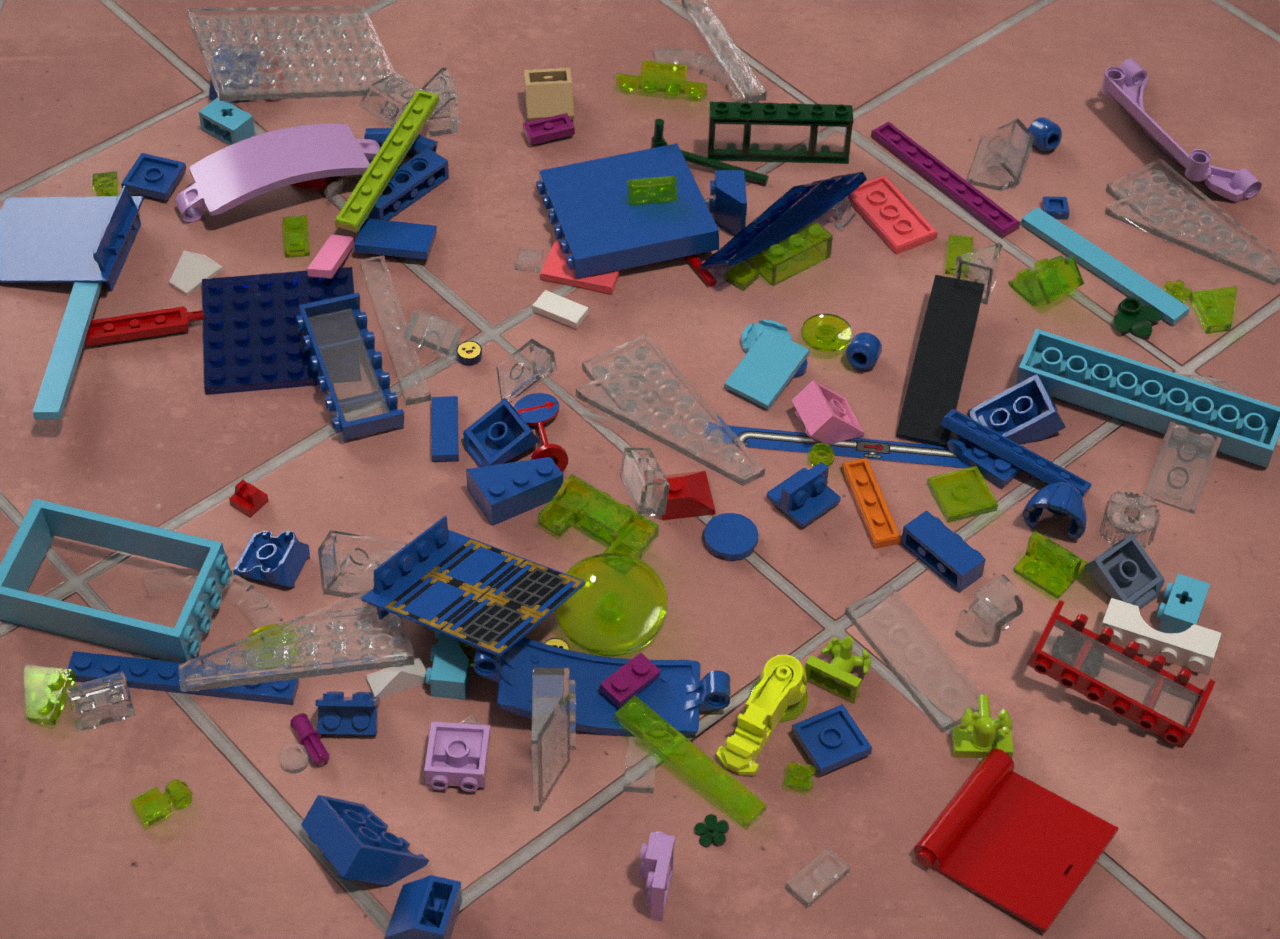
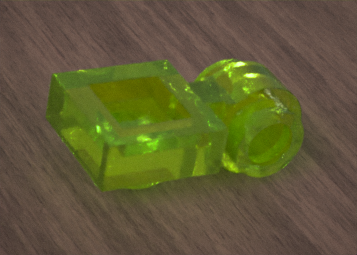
[130,779,192,828]

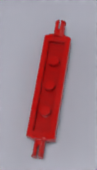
[84,306,205,347]

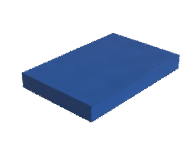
[354,218,437,260]

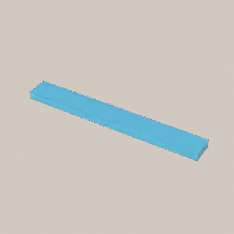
[1021,207,1190,326]
[32,282,103,419]

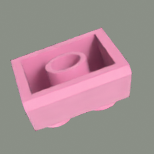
[792,380,865,445]

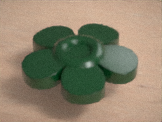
[694,814,729,847]

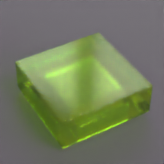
[724,261,759,291]

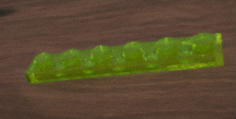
[615,696,767,829]

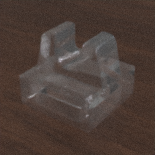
[823,195,856,229]

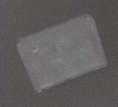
[966,118,1035,192]

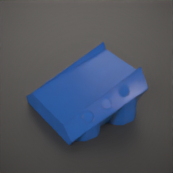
[233,531,310,587]

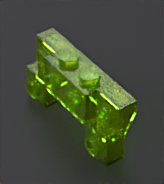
[538,474,659,576]

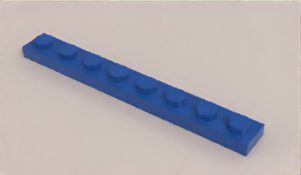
[65,651,299,705]

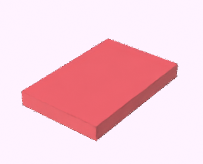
[541,241,622,294]

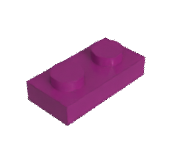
[523,113,575,145]
[599,652,661,708]

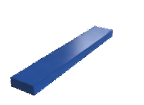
[940,409,1092,498]

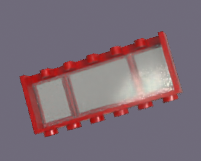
[1026,600,1215,747]

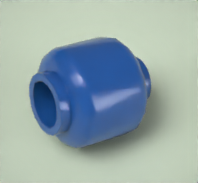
[1027,117,1062,152]
[846,332,882,370]

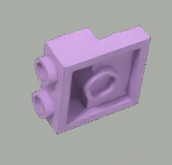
[424,722,491,792]
[639,831,675,921]

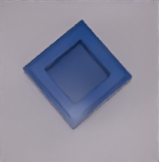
[1042,197,1069,219]

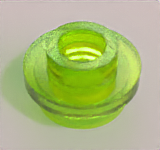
[808,443,835,467]

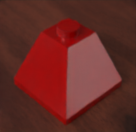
[653,471,716,521]

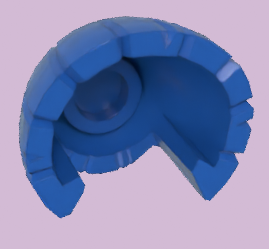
[1022,482,1087,541]

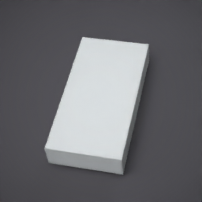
[533,290,589,329]

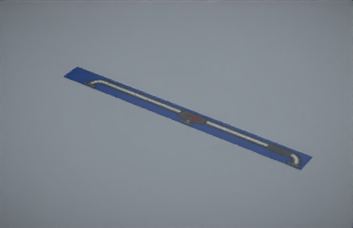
[704,423,973,469]

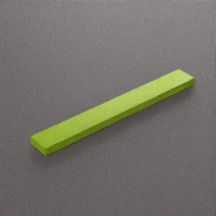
[335,90,440,233]

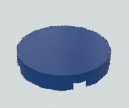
[704,513,759,561]

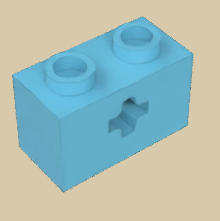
[199,97,255,145]
[1156,573,1210,634]

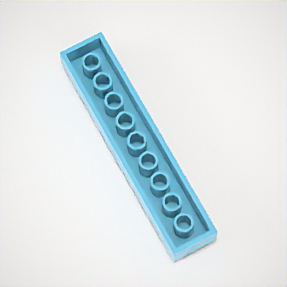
[1016,328,1280,468]

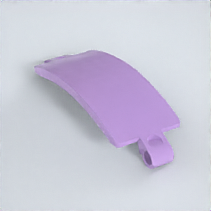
[175,124,380,223]

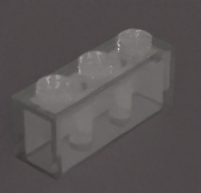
[620,448,670,516]

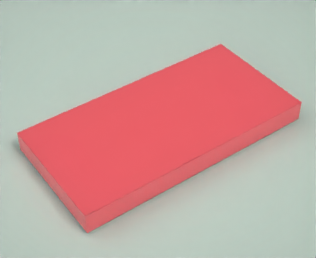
[844,175,938,254]

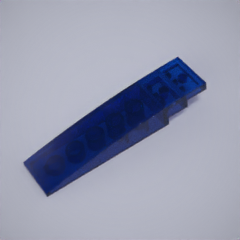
[699,171,867,270]

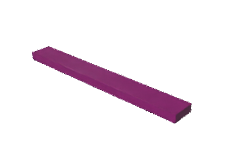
[871,122,1020,238]

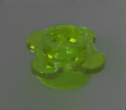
[784,762,816,792]

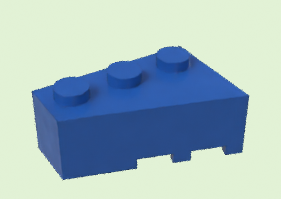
[466,457,564,526]

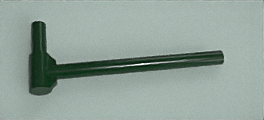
[651,119,769,185]

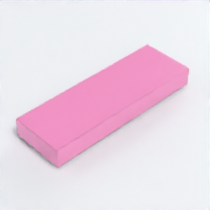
[307,234,355,279]

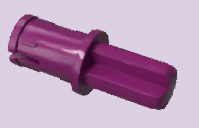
[290,713,329,766]

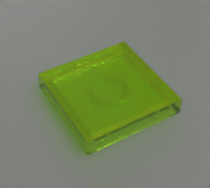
[927,466,998,523]

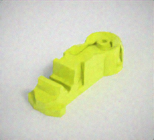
[716,654,807,776]

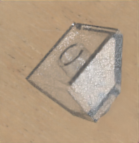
[496,339,557,403]

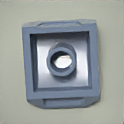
[1084,533,1165,610]

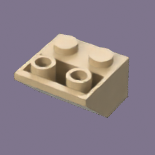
[524,68,574,122]

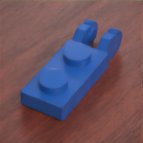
[947,434,1020,488]

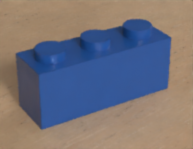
[901,510,986,593]

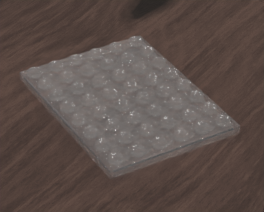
[187,5,402,101]

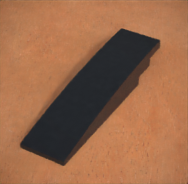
[896,275,985,448]

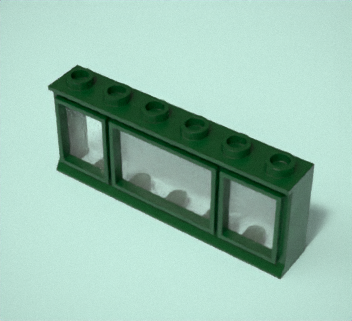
[708,101,853,164]

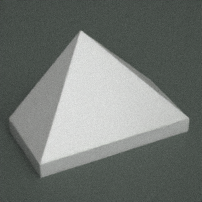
[169,251,223,296]
[366,657,427,698]

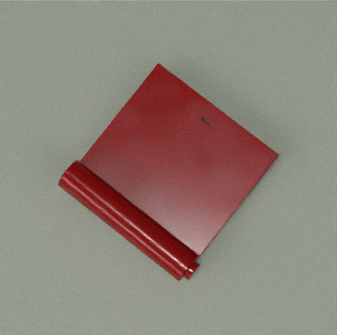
[914,748,1118,933]

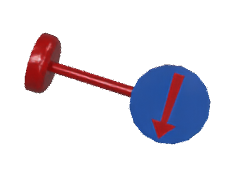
[514,393,568,472]

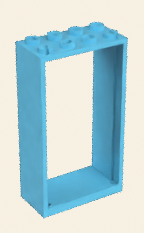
[0,498,232,664]

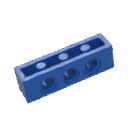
[367,147,449,221]

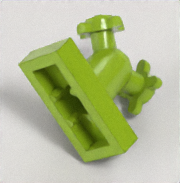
[805,636,871,704]
[952,694,1014,758]

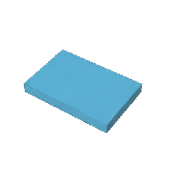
[724,328,810,410]

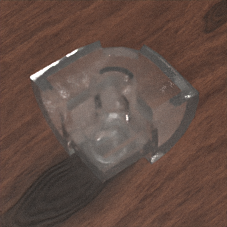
[955,574,1023,648]

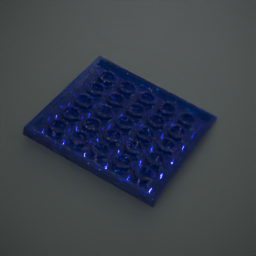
[202,267,362,395]

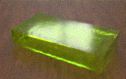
[945,234,973,277]

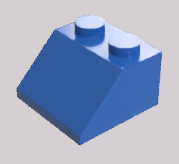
[709,170,747,239]

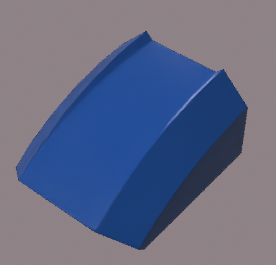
[463,398,540,467]

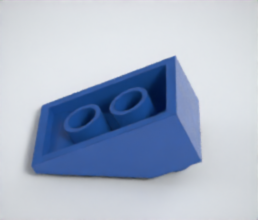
[968,374,1066,444]

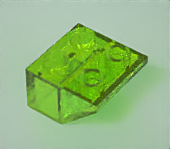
[1008,255,1085,306]

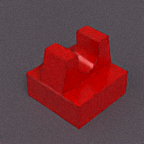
[229,479,269,518]

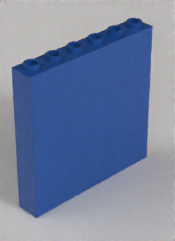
[536,143,719,279]

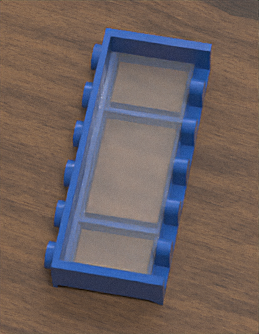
[296,293,404,442]

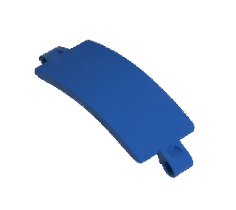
[474,637,730,737]

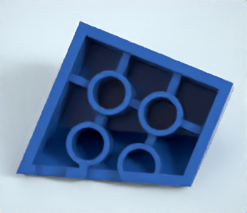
[301,795,429,886]

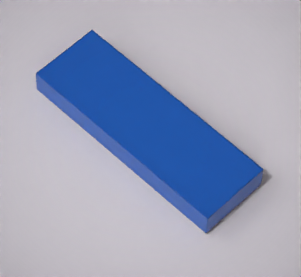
[432,396,459,462]

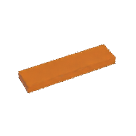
[841,458,901,549]

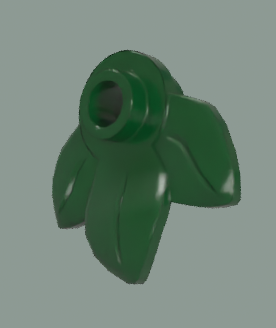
[1113,297,1162,338]

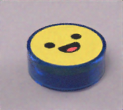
[456,341,482,365]

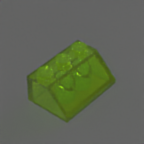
[743,222,833,286]

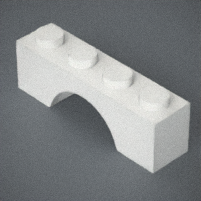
[1100,598,1221,675]

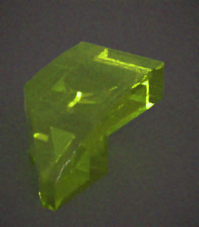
[93,171,119,197]

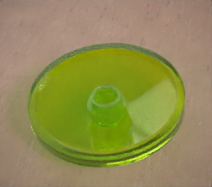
[555,553,667,656]

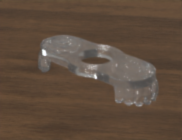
[324,174,364,204]

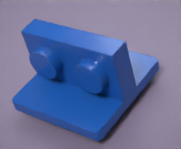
[767,462,841,527]
[315,691,380,735]

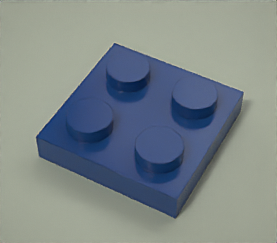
[121,153,187,201]
[791,704,872,775]

